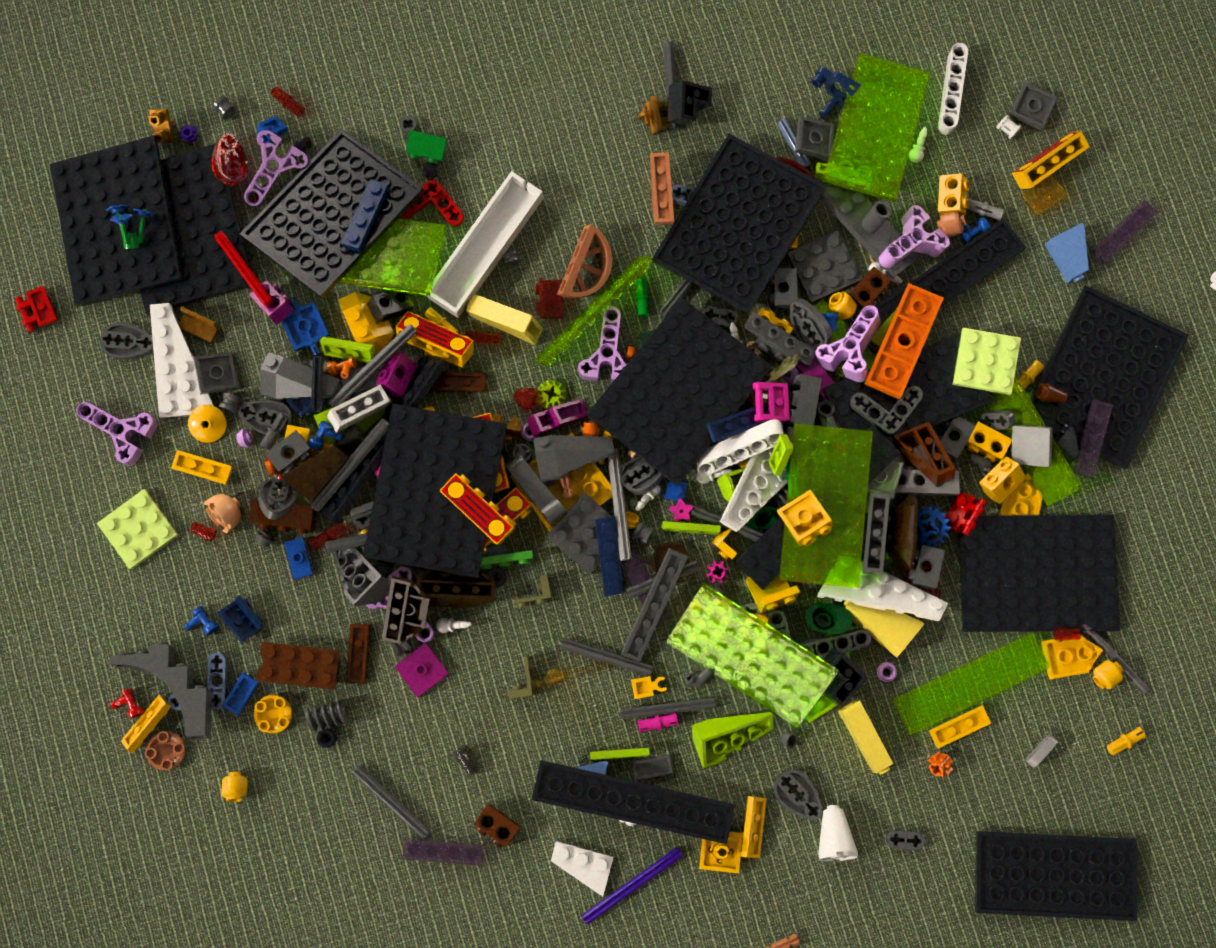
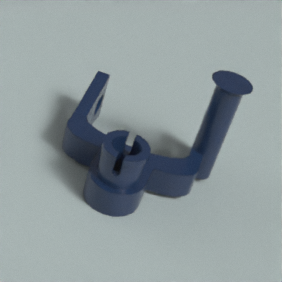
[811,66,861,119]

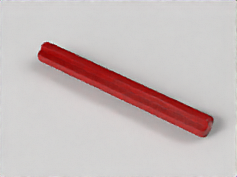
[214,231,273,306]

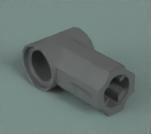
[815,400,843,441]

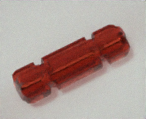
[464,330,501,344]

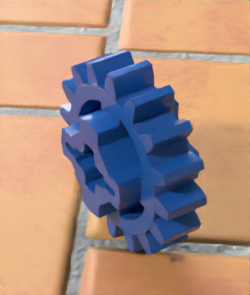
[917,506,952,547]

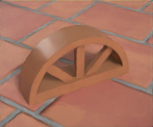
[650,152,674,226]
[557,224,612,298]

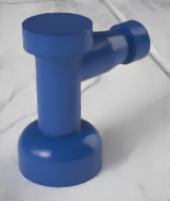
[961,217,990,243]
[308,421,342,450]
[184,606,219,636]

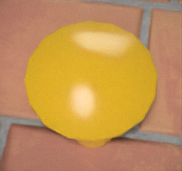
[254,695,292,733]

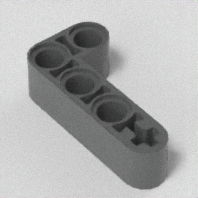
[505,454,567,525]

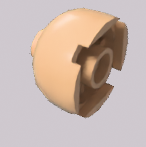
[204,494,241,533]

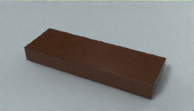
[429,372,487,393]
[346,624,371,683]

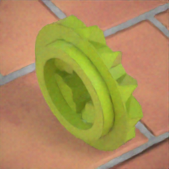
[536,380,567,410]

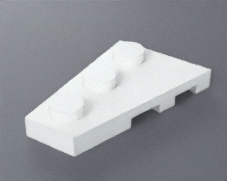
[551,841,613,897]

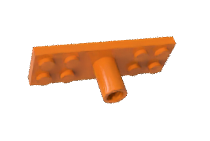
[864,283,944,399]

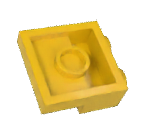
[777,490,833,546]

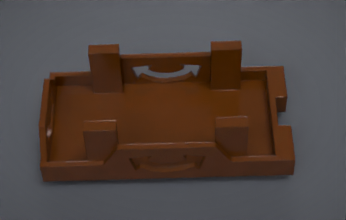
[256,642,341,690]

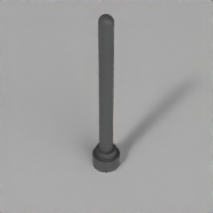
[1082,624,1150,694]

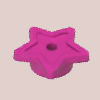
[669,498,694,522]

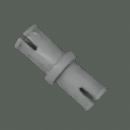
[967,198,1004,221]

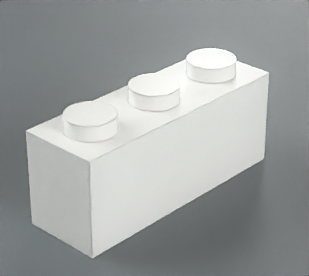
[327,385,390,433]

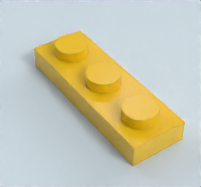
[171,450,233,485]
[121,695,171,753]
[928,705,991,748]
[741,796,767,858]

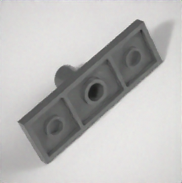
[821,182,920,279]

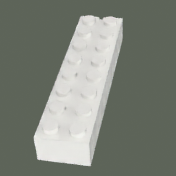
[425,171,543,318]

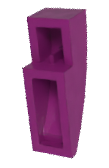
[527,398,588,437]

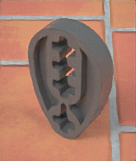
[790,299,832,350]
[100,323,154,360]
[238,400,294,438]
[621,456,664,495]
[258,479,298,520]
[773,770,823,820]

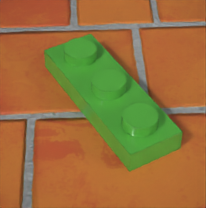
[480,550,534,570]

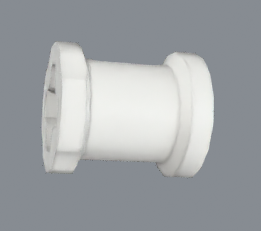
[996,115,1022,140]

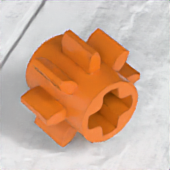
[928,751,953,778]

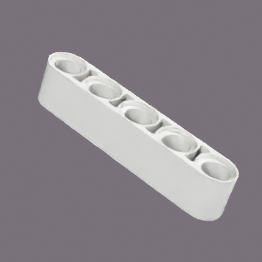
[938,43,968,135]
[696,420,784,476]

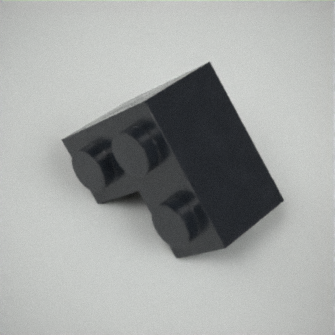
[668,80,712,125]
[820,648,868,708]

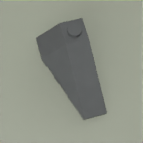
[260,353,341,400]
[534,435,615,482]
[332,547,390,607]

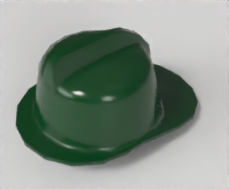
[748,501,780,530]
[805,603,853,635]

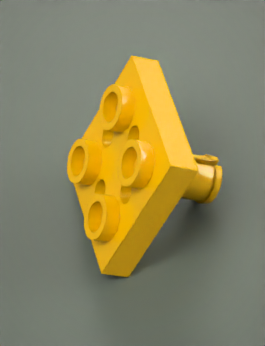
[699,831,743,874]

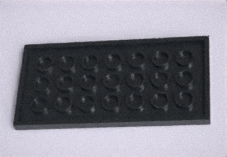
[823,333,995,449]
[975,831,1137,921]

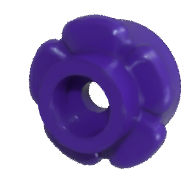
[179,125,197,143]

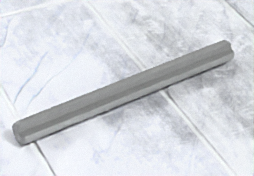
[608,448,631,561]

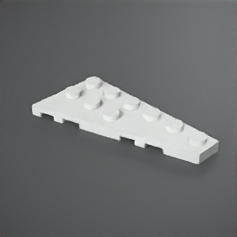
[150,303,214,418]
[720,447,815,532]
[817,551,948,621]

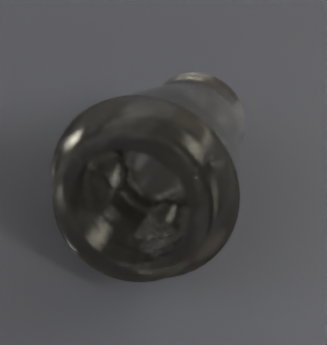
[454,745,479,776]

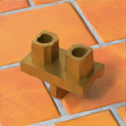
[638,96,670,135]
[148,108,175,143]
[493,414,522,442]

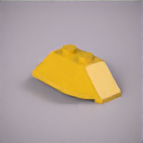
[338,292,394,364]

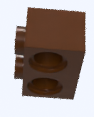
[849,267,891,311]
[474,803,521,848]

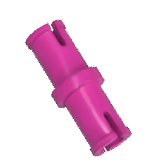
[638,713,678,733]

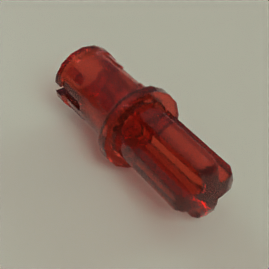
[270,86,305,117]
[309,522,347,551]

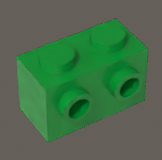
[405,130,448,163]

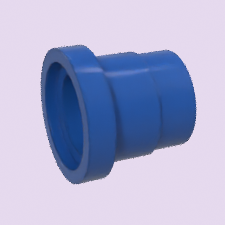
[822,313,839,331]

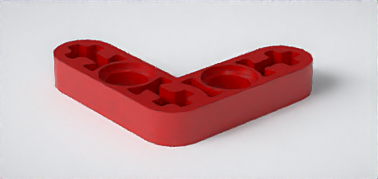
[399,180,464,227]

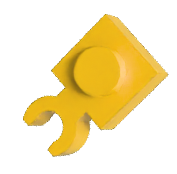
[631,676,667,699]

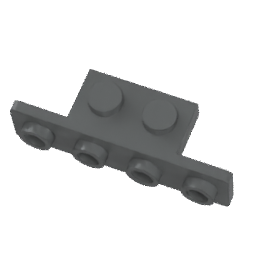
[744,312,816,367]

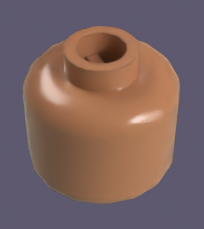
[937,211,967,238]

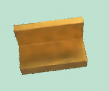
[179,307,221,344]

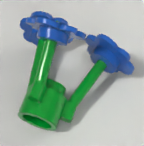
[106,204,156,249]

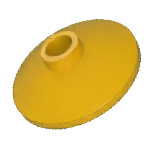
[188,405,227,443]

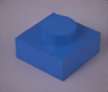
[665,481,688,502]

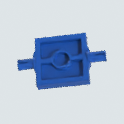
[282,296,330,357]

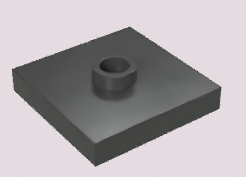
[1009,82,1058,131]
[795,116,835,161]
[193,352,239,395]

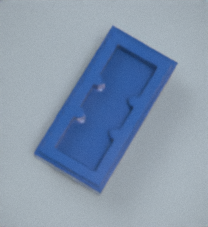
[284,537,314,580]
[222,672,261,716]

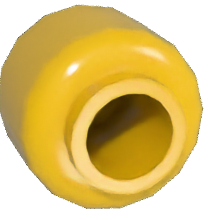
[828,292,857,320]
[1093,660,1123,689]
[221,772,248,802]

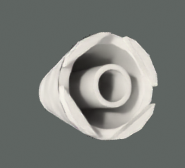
[818,805,858,861]

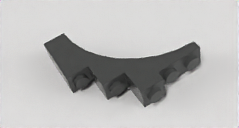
[110,642,212,740]

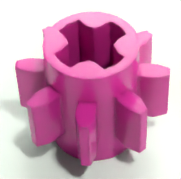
[706,560,729,584]

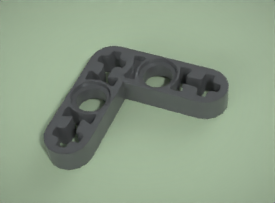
[850,386,923,435]

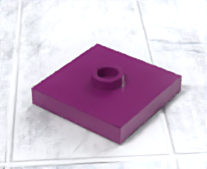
[394,643,449,698]

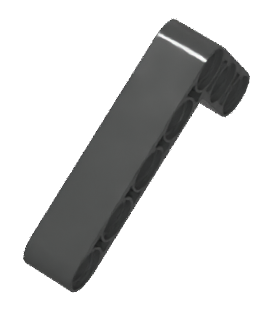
[766,609,871,666]

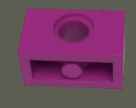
[375,352,417,398]

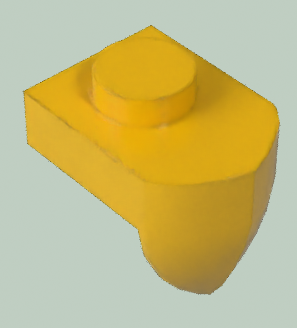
[712,529,737,560]

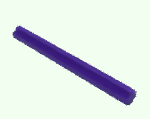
[582,847,683,924]

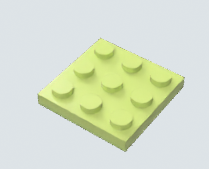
[952,328,1021,395]
[97,489,178,570]

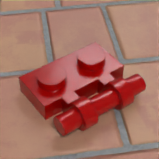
[15,286,59,333]
[941,492,987,536]

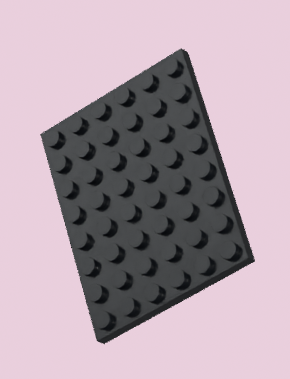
[240,129,424,299]
[651,134,827,315]
[50,136,183,307]
[140,143,252,315]
[1021,286,1189,470]
[586,297,772,486]
[363,404,507,578]
[958,515,1120,632]

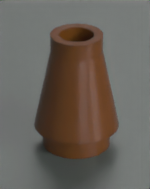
[1036,383,1067,403]

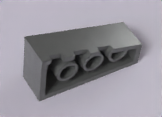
[783,374,822,462]

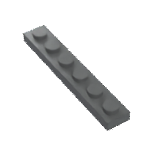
[621,548,688,662]

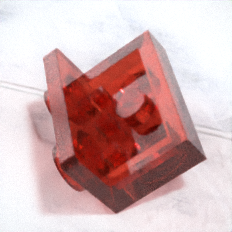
[536,278,563,319]

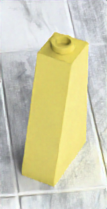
[466,294,543,346]
[843,601,924,657]
[837,701,893,775]

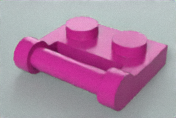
[753,382,790,423]

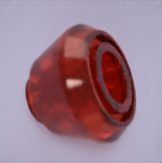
[513,388,539,410]

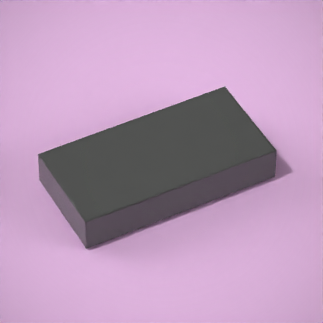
[632,754,674,781]

